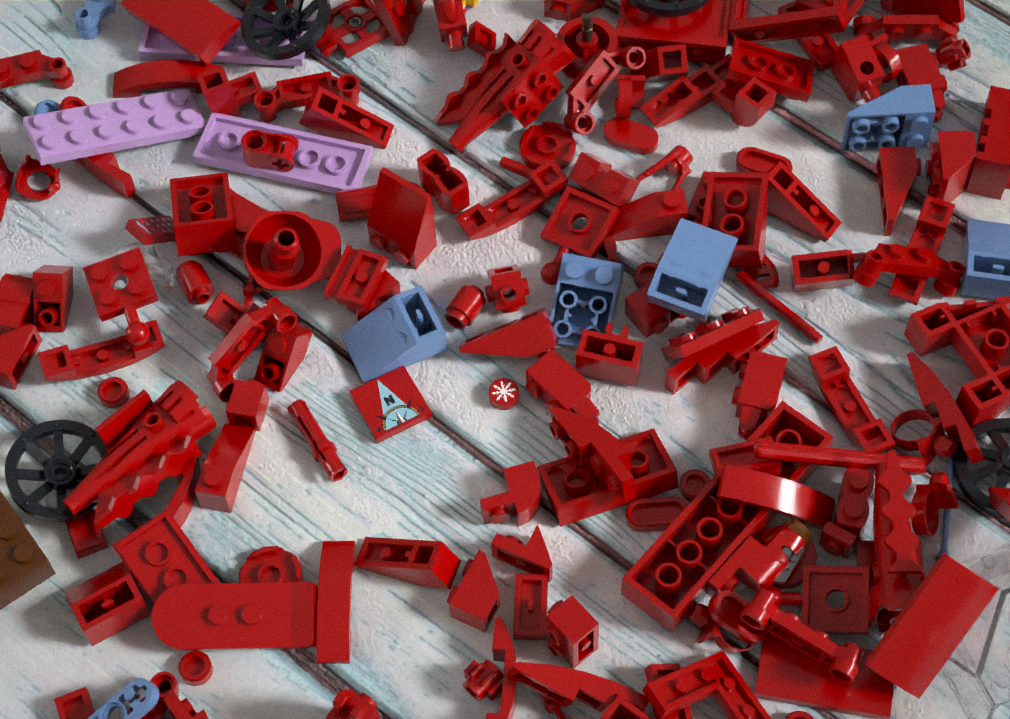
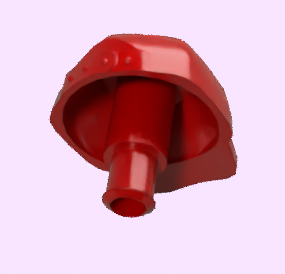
[241,211,342,291]

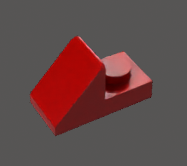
[491,526,553,582]

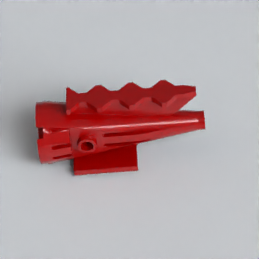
[434,19,576,152]
[62,380,217,529]
[855,450,925,633]

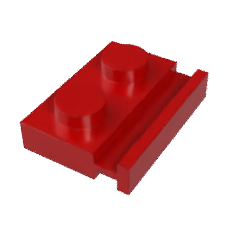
[323,244,388,311]

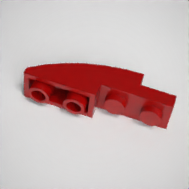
[549,407,636,503]

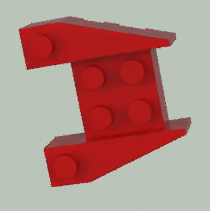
[904,296,1010,429]

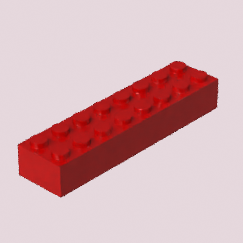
[621,401,834,633]

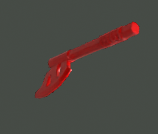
[735,255,823,344]

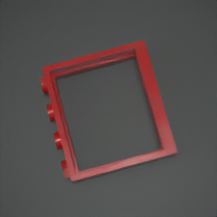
[729,0,848,44]

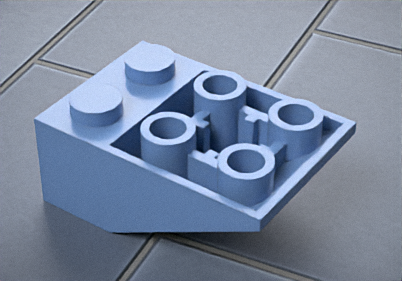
[840,84,936,152]
[647,218,738,323]
[960,218,1010,299]
[550,253,625,348]
[341,285,447,384]

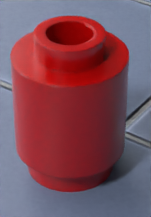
[176,260,215,305]
[444,285,486,330]

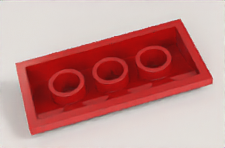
[121,0,241,66]
[537,428,679,527]
[864,552,999,699]

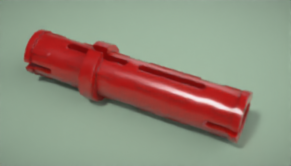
[287,399,348,482]

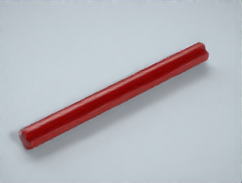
[753,440,926,475]

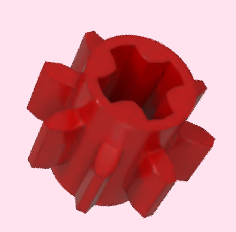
[936,35,971,72]
[462,660,503,702]

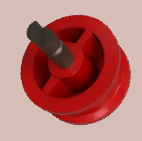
[557,12,618,80]

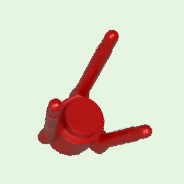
[636,145,693,190]

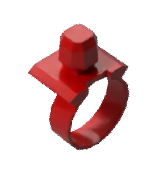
[870,33,902,83]
[615,74,645,118]
[891,409,957,466]
[911,472,958,536]
[688,604,755,654]

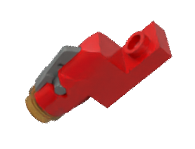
[706,519,811,597]

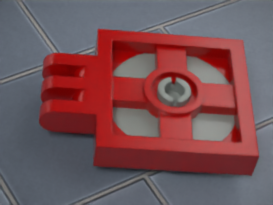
[314,0,390,58]

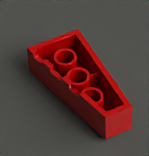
[966,86,1010,200]

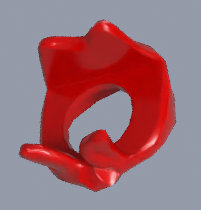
[15,154,61,202]

